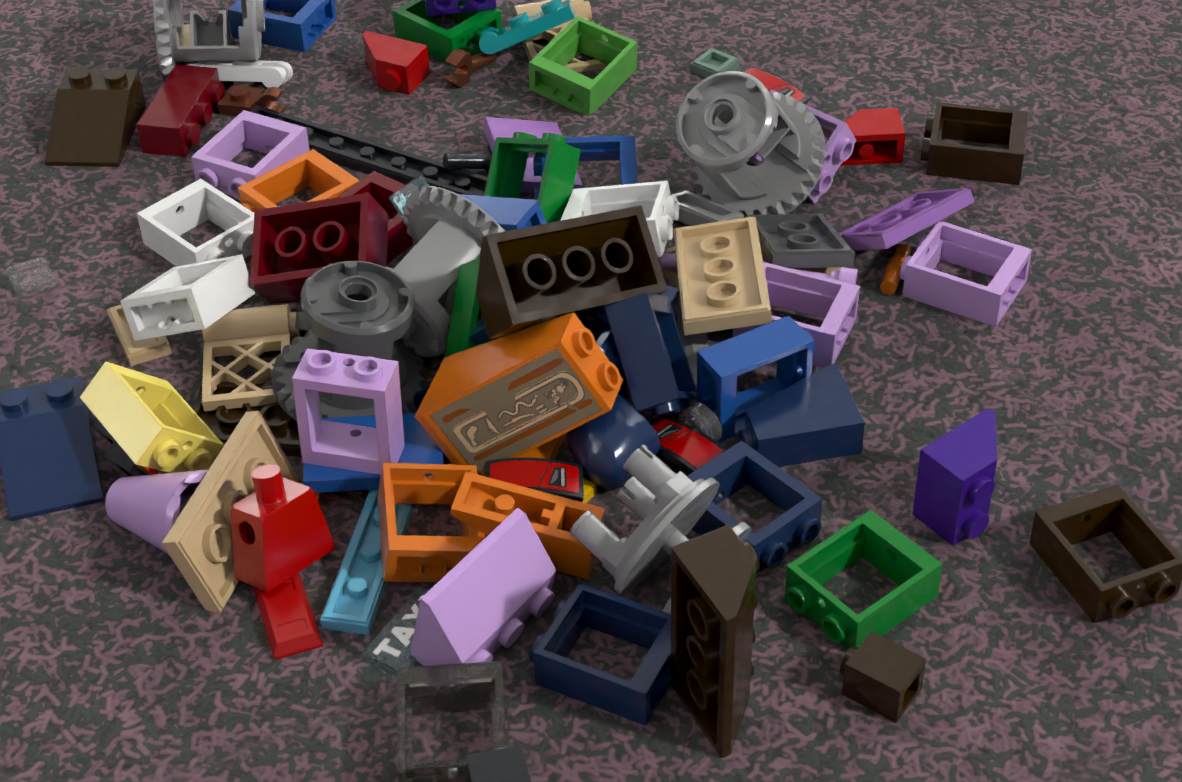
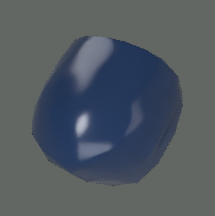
[566,394,661,492]

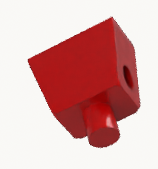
[230,464,335,592]

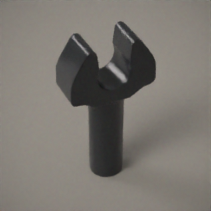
[443,146,492,174]

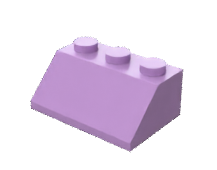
[410,508,557,690]

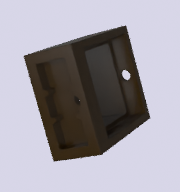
[920,102,1028,185]
[1029,484,1182,623]

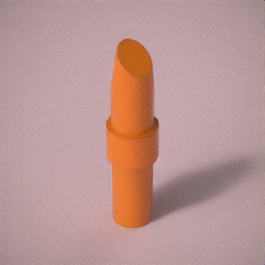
[880,244,911,295]

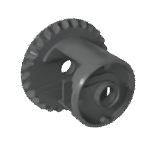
[272,261,430,422]

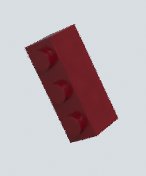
[136,64,225,157]

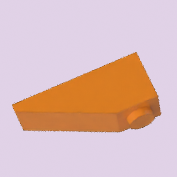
[451,472,605,580]

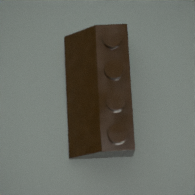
[476,205,668,339]
[671,525,759,758]

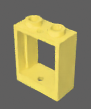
[80,361,224,473]

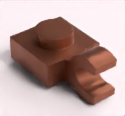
[217,84,286,117]

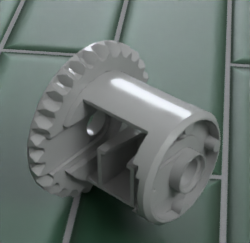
[153,0,265,82]
[676,71,826,218]
[386,186,505,358]

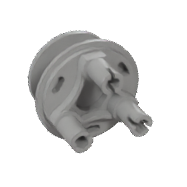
[570,444,751,614]

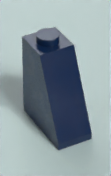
[739,364,865,467]

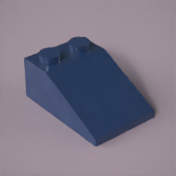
[0,376,104,521]

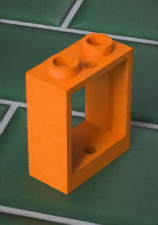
[238,149,360,213]
[377,463,485,582]

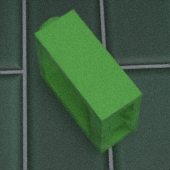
[529,16,638,116]

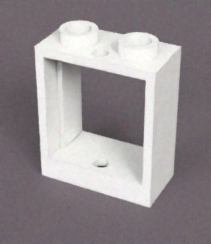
[137,179,254,266]
[560,181,679,257]
[120,254,255,341]

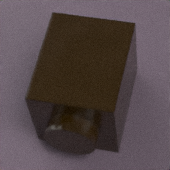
[840,631,926,723]

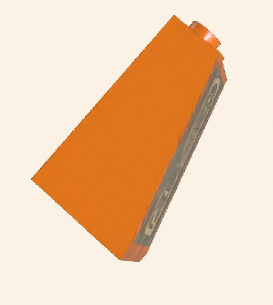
[414,312,623,475]

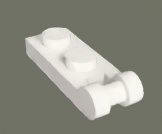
[187,60,293,88]

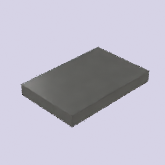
[746,213,855,268]

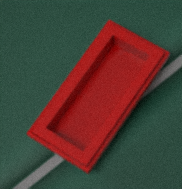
[253,574,323,660]

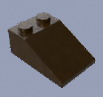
[45,67,146,167]

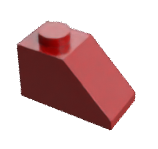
[362,31,430,95]
[828,108,906,166]

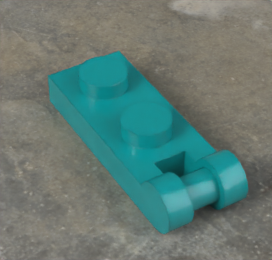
[479,0,575,54]

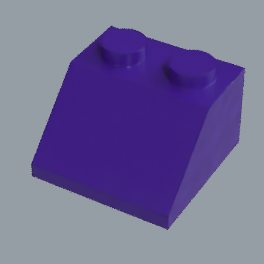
[912,408,997,546]

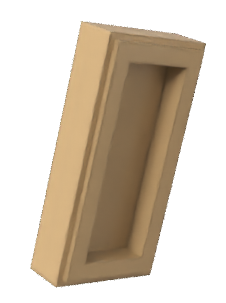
[107,305,172,366]

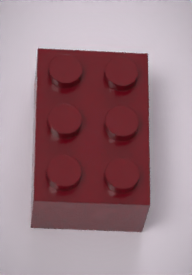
[250,193,388,303]

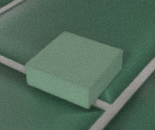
[690,48,740,78]

